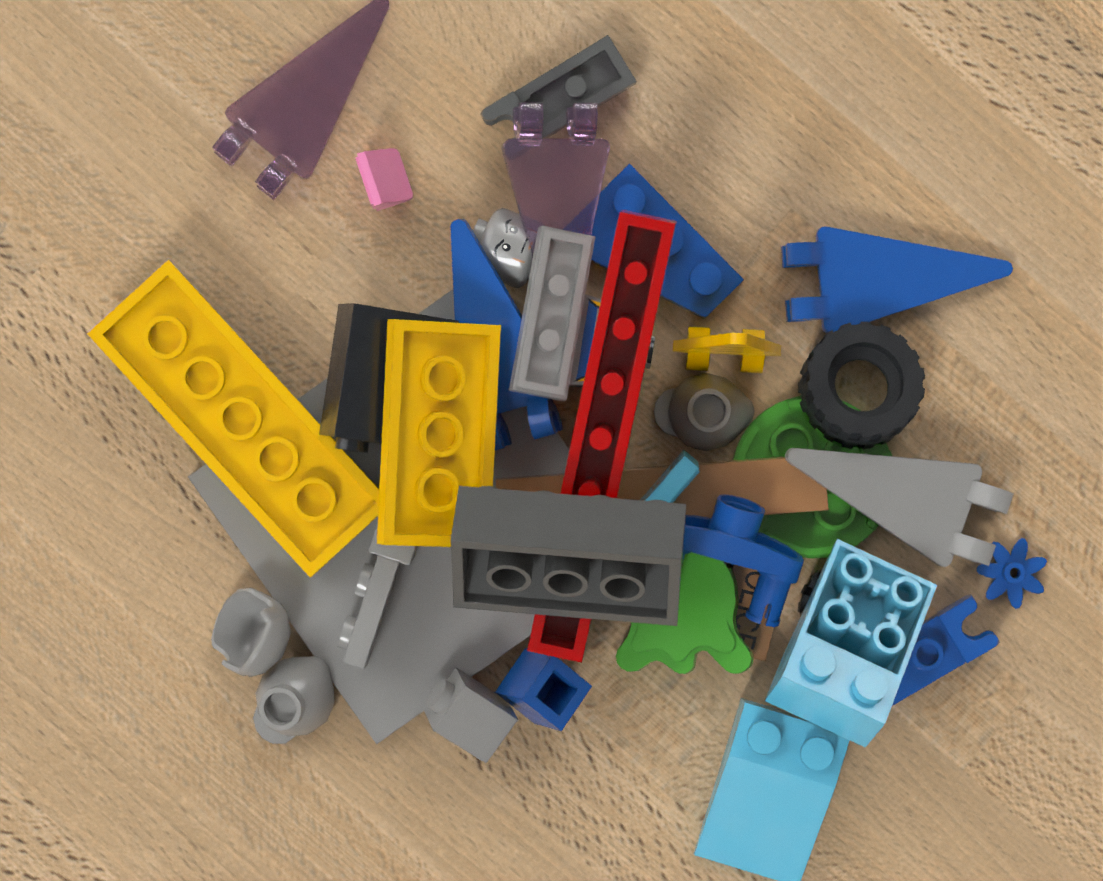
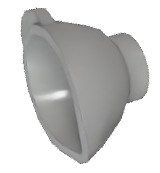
[654,373,755,451]
[253,656,335,744]

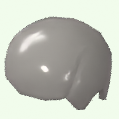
[211,588,291,677]

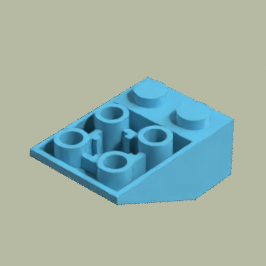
[765,539,937,748]

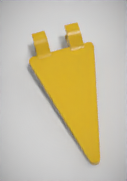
[673,327,781,373]

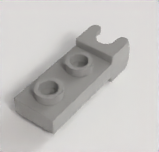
[337,524,418,669]

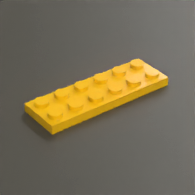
[87,260,379,578]

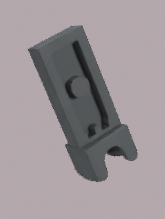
[480,35,637,161]

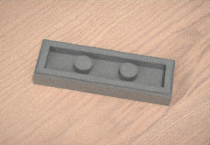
[509,226,595,401]

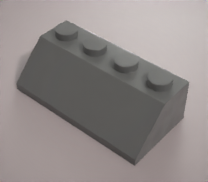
[451,486,686,626]

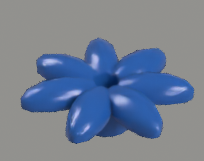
[976,538,1047,609]

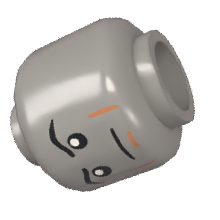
[473,208,543,288]

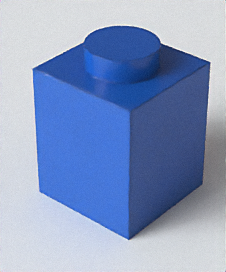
[495,648,592,731]

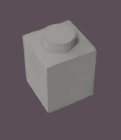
[424,668,518,763]

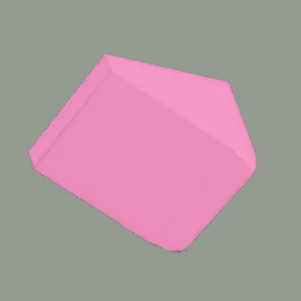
[355,148,413,211]

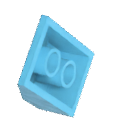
[694,698,850,881]

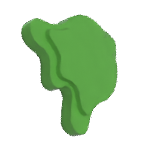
[616,552,754,674]

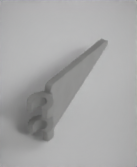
[785,448,1014,567]

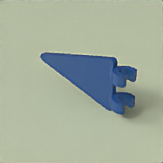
[450,219,563,451]
[781,226,1013,333]

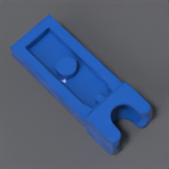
[892,594,1000,706]

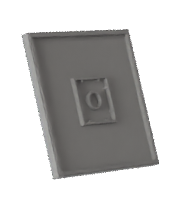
[188,289,570,744]

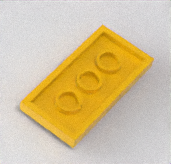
[377,319,501,547]

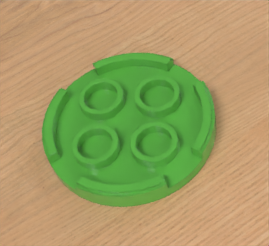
[732,396,892,558]

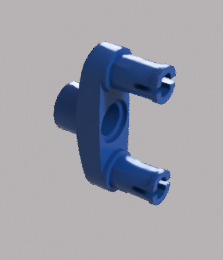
[682,494,804,627]

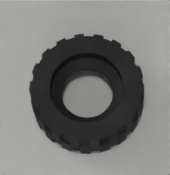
[798,321,925,449]

